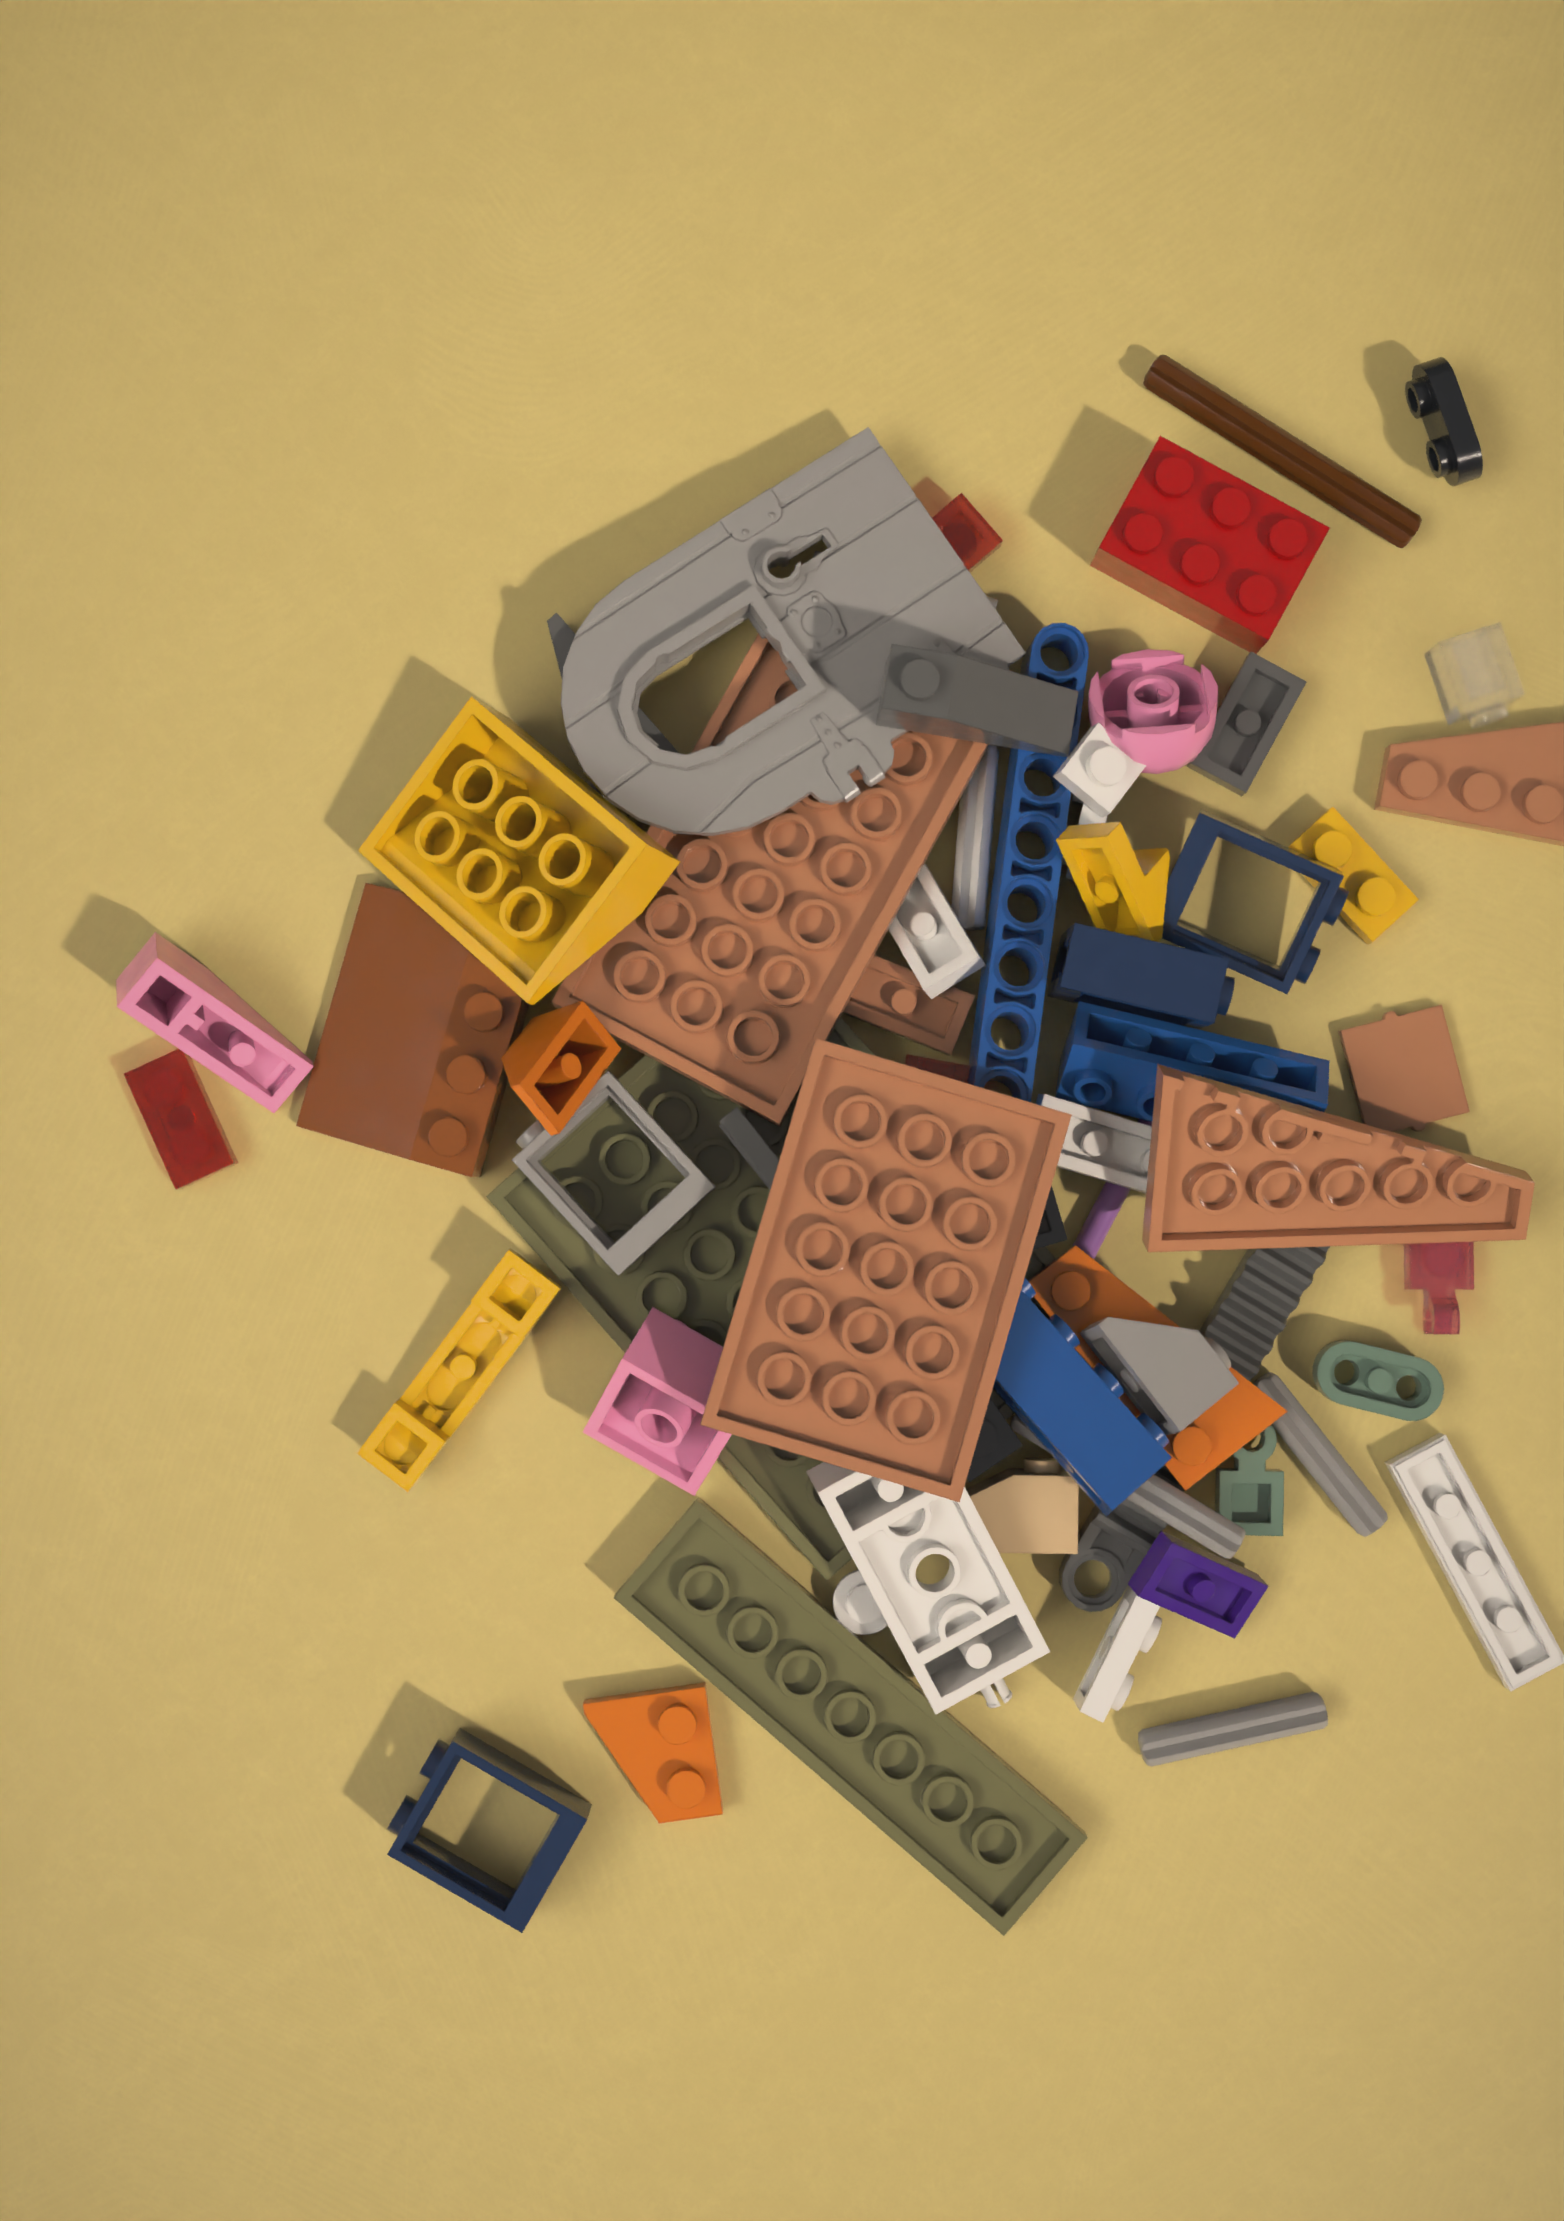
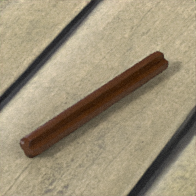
[1143,355,1422,548]

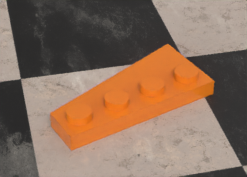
[1028,1245,1288,1491]

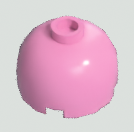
[1088,649,1218,774]

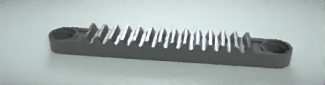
[1059,1246,1330,1612]

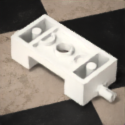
[806,1462,1050,1714]

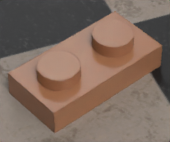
[843,955,975,1056]

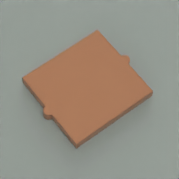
[1338,1005,1470,1132]

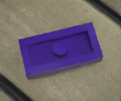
[1128,1530,1268,1639]

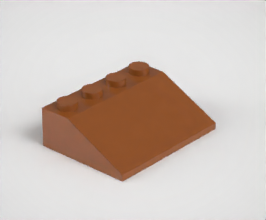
[296,883,529,1177]

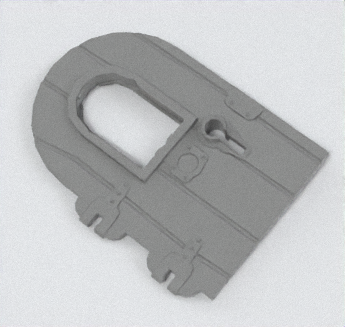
[561,427,1026,836]

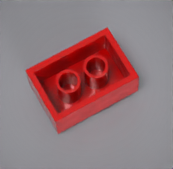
[1090,436,1330,654]

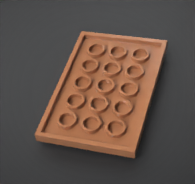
[700,1038,1072,1502]

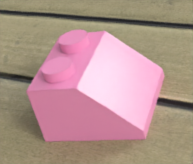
[583,1307,732,1496]

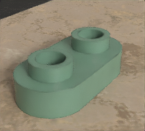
[1312,1340,1444,1421]

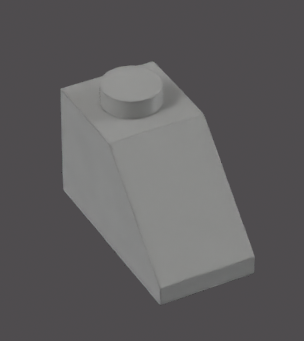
[1079,1317,1239,1436]

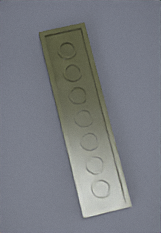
[614,1497,1088,1936]

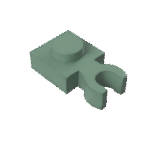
[1215,1425,1284,1536]

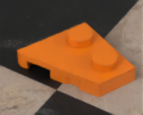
[583,1682,723,1824]

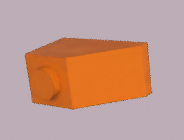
[501,1000,621,1136]

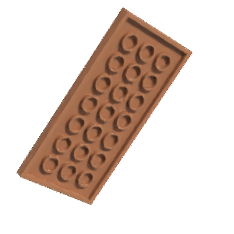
[551,561,1014,1127]

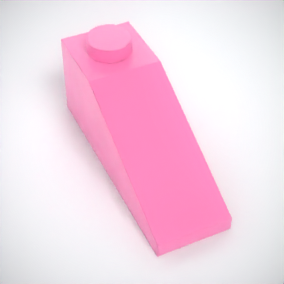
[116,932,314,1113]

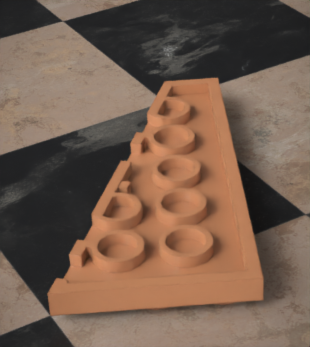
[1374,722,1564,846]
[1142,1064,1535,1252]

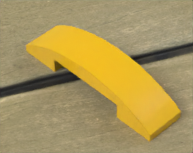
[357,1248,562,1492]

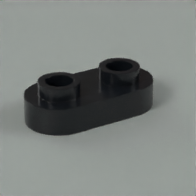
[1405,357,1483,486]

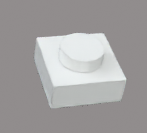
[1053,723,1146,818]

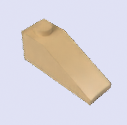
[966,1457,1079,1554]

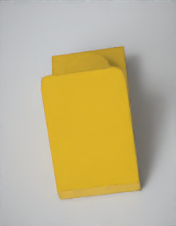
[1056,822,1170,942]

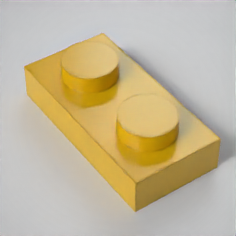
[1288,806,1419,944]

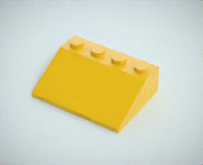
[358,696,680,1005]

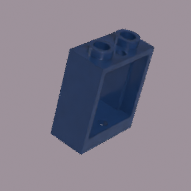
[1162,809,1349,995]
[1047,923,1235,1029]
[387,1728,592,1933]

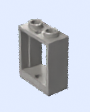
[512,1071,716,1276]

